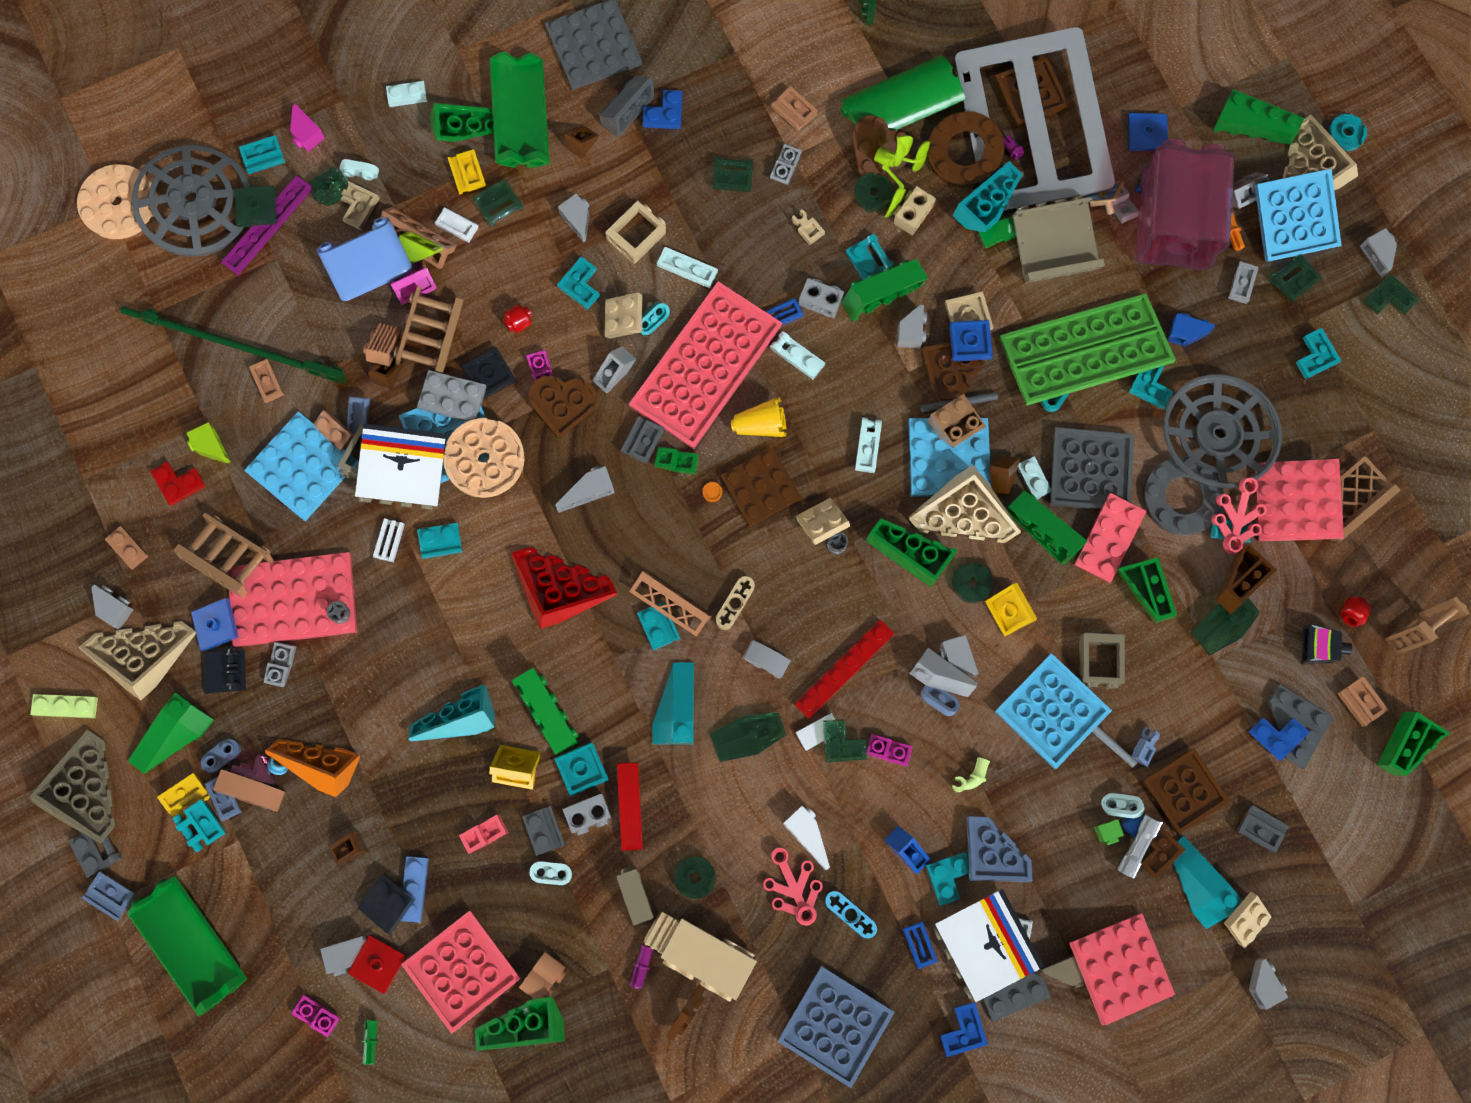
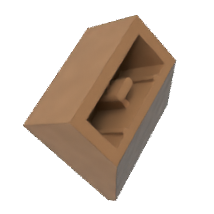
[928,394,986,448]

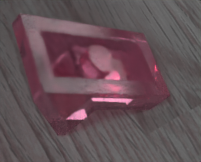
[230,754,277,785]

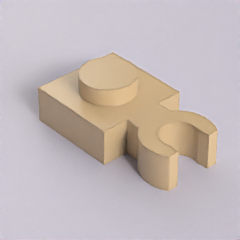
[792,210,825,245]

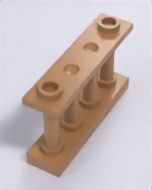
[393,286,463,374]
[174,513,273,599]
[1385,597,1470,655]

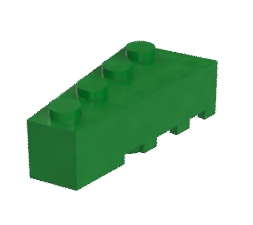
[841,258,928,322]
[1006,490,1088,566]
[866,519,958,588]

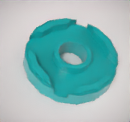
[1328,114,1367,151]

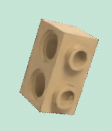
[893,186,936,236]

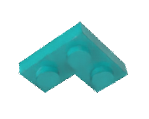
[557,256,600,310]
[1296,328,1341,380]
[1129,366,1174,410]
[926,852,969,906]

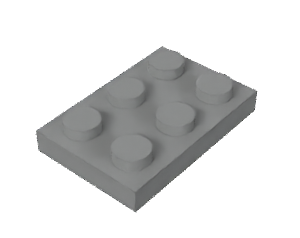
[417,370,487,422]

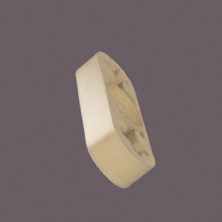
[716,576,755,630]

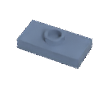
[347,396,371,438]
[204,777,242,822]

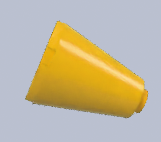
[731,397,787,437]

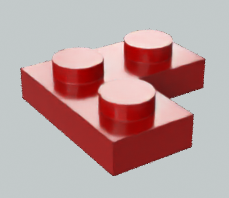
[150,461,206,506]

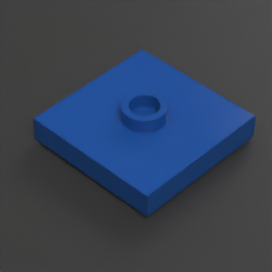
[1128,113,1168,152]
[949,320,993,361]
[191,598,239,651]

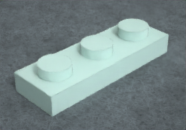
[657,247,718,288]

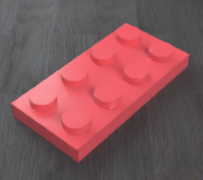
[1073,493,1146,583]

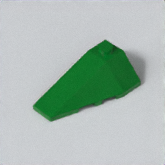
[430,103,494,142]
[128,692,214,774]
[475,997,565,1051]

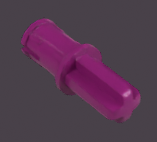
[630,945,653,989]

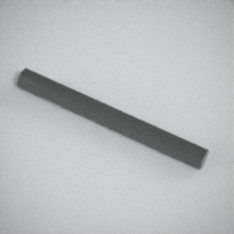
[920,392,998,413]

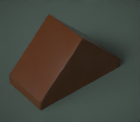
[565,125,599,159]
[368,359,403,390]
[990,455,1020,496]
[329,831,367,866]

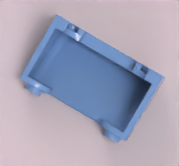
[316,217,413,301]

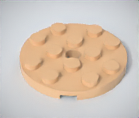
[77,164,157,239]
[443,418,525,498]

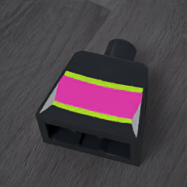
[1301,624,1353,665]

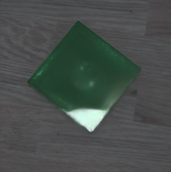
[235,185,277,227]

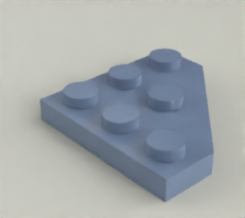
[966,816,1033,882]

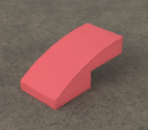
[459,814,509,854]

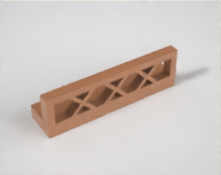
[380,207,456,269]
[629,571,713,637]

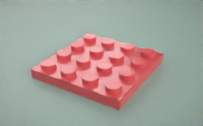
[1255,459,1344,542]
[401,910,521,1034]
[1069,913,1175,1025]

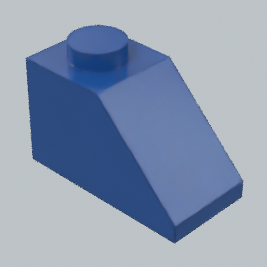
[884,825,931,875]

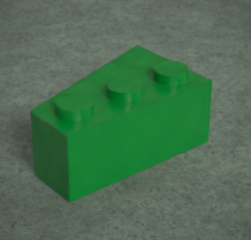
[1377,712,1450,776]

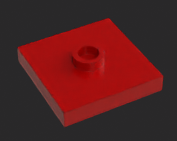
[347,935,407,994]

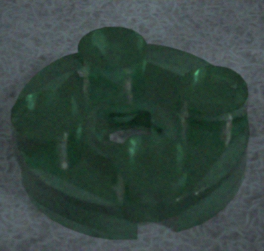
[311,167,348,206]
[854,173,893,213]
[952,563,993,604]
[674,856,716,899]

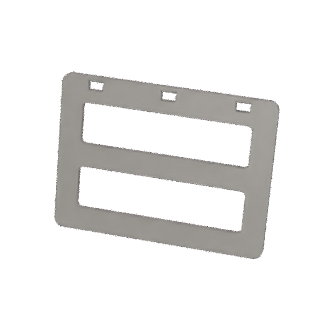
[955,27,1115,212]

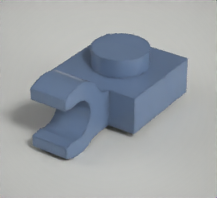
[1132,727,1160,767]

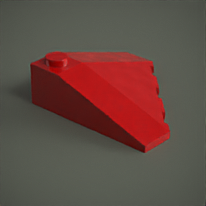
[511,547,617,629]

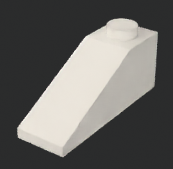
[783,806,830,870]

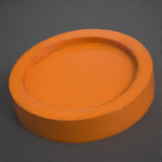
[702,482,722,502]

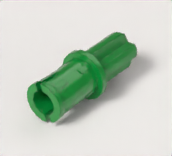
[361,1020,379,1065]

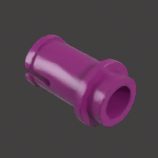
[1003,135,1024,160]

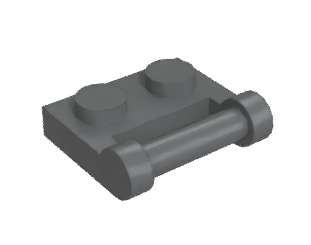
[68,833,122,878]

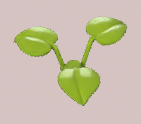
[874,135,930,218]

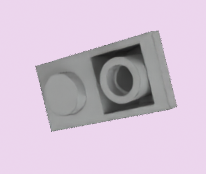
[897,305,927,348]
[92,585,134,630]
[1249,958,1288,1010]

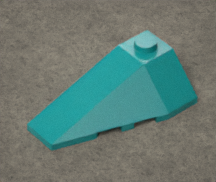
[953,161,1023,232]
[652,663,694,745]
[408,684,495,741]
[1173,836,1243,929]

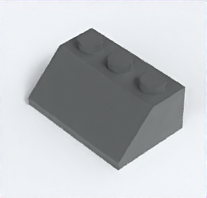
[600,75,654,138]

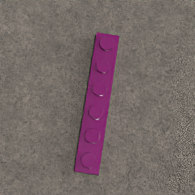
[221,175,313,276]

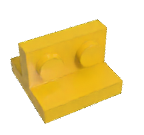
[985,583,1037,637]
[489,745,540,789]

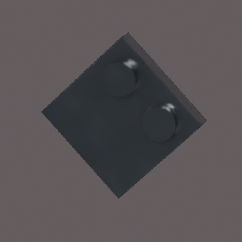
[462,347,517,400]
[358,874,415,934]

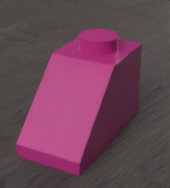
[290,104,325,152]

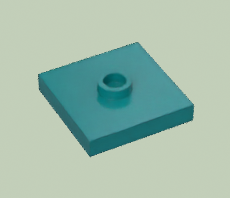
[554,742,609,797]

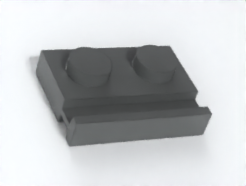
[621,416,664,464]
[522,805,565,856]
[1236,805,1289,853]

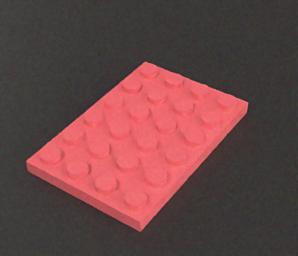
[228,552,357,647]

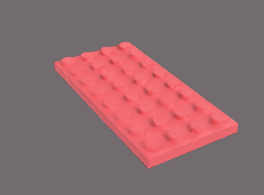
[629,282,782,449]

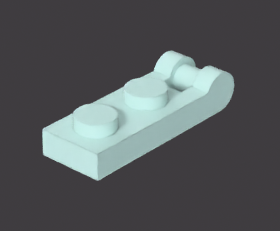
[770,331,825,380]
[855,417,882,473]

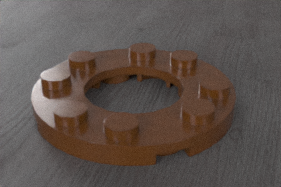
[928,111,1004,187]

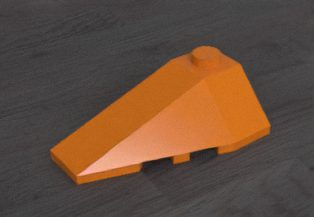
[265,739,360,797]

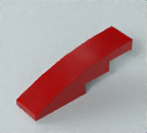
[617,762,643,851]

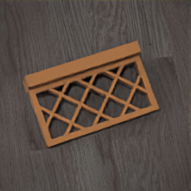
[1330,456,1401,544]

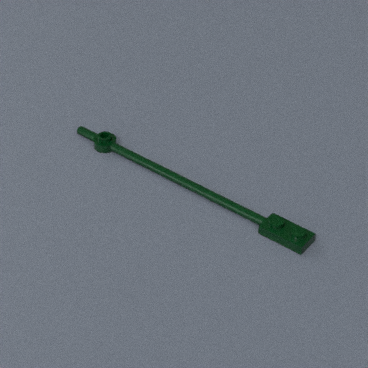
[120,306,347,385]

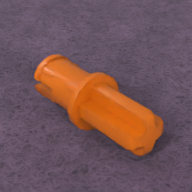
[1221,212,1245,251]

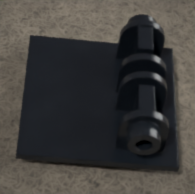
[203,648,246,694]

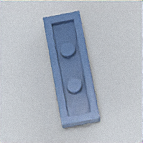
[401,857,429,922]

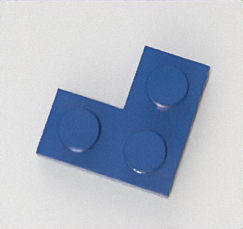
[643,90,683,129]
[1249,718,1310,761]
[940,1002,988,1057]

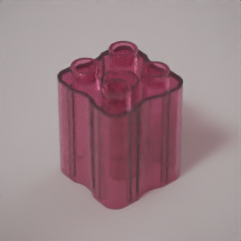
[1135,139,1235,270]

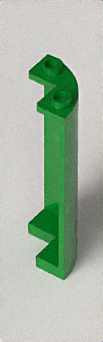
[489,52,550,168]
[840,55,966,131]
[127,876,248,1017]

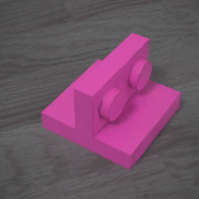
[390,260,437,305]

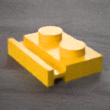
[448,149,486,194]
[157,772,210,817]

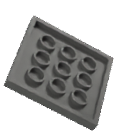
[545,0,642,90]
[1050,427,1134,510]

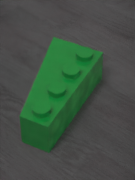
[1213,89,1304,145]
[512,668,579,756]

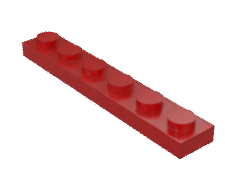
[794,619,895,720]

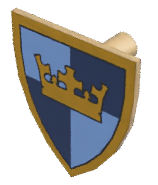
[1085,182,1124,215]

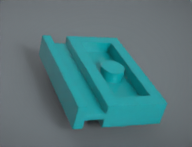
[239,135,286,174]
[417,523,463,559]
[637,601,680,651]

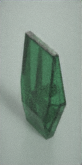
[1191,598,1260,656]
[710,712,787,762]

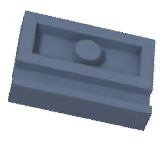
[82,871,137,921]

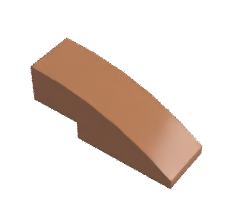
[213,770,285,812]

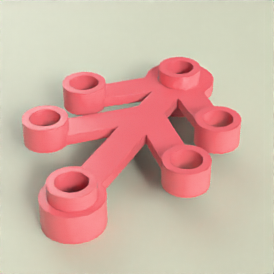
[1211,478,1267,554]
[763,848,823,926]

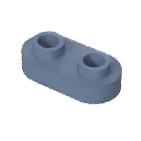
[921,685,960,716]
[201,739,241,773]

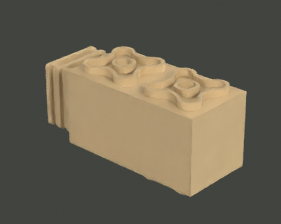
[644,911,757,1002]

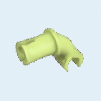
[952,758,990,792]

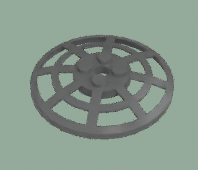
[132,145,253,257]
[1163,374,1282,488]

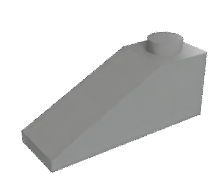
[555,466,615,513]
[910,648,978,697]

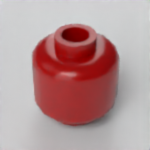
[502,304,533,333]
[1340,596,1371,627]

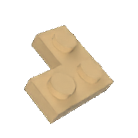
[335,179,380,230]

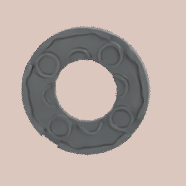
[1143,457,1224,536]

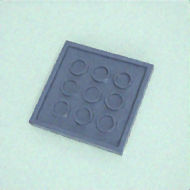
[777,966,894,1088]

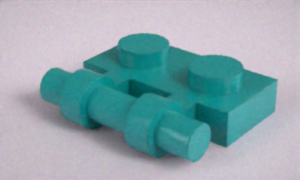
[172,798,227,853]

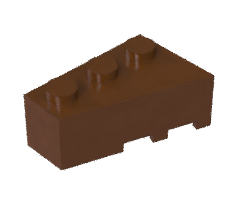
[1216,542,1277,614]

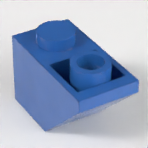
[1167,313,1215,347]

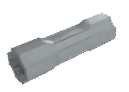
[1117,814,1163,878]

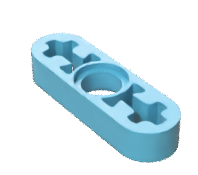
[825,891,877,938]

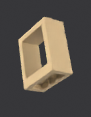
[605,201,666,264]

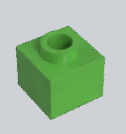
[1094,820,1124,845]

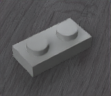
[1228,261,1259,304]

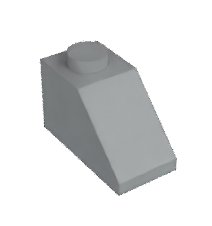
[558,194,590,243]
[1360,228,1397,277]
[592,347,636,394]
[938,635,979,678]
[320,936,367,977]

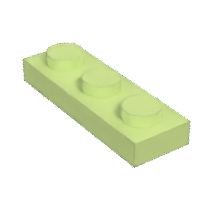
[30,694,98,718]

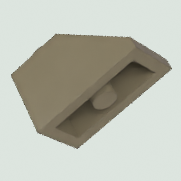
[1039,954,1086,988]

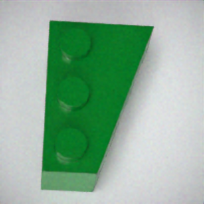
[1117,557,1177,624]

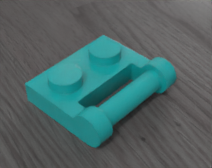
[845,234,895,280]

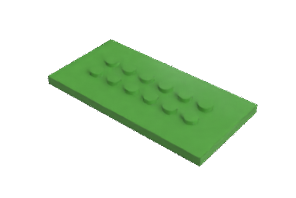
[999,294,1175,406]

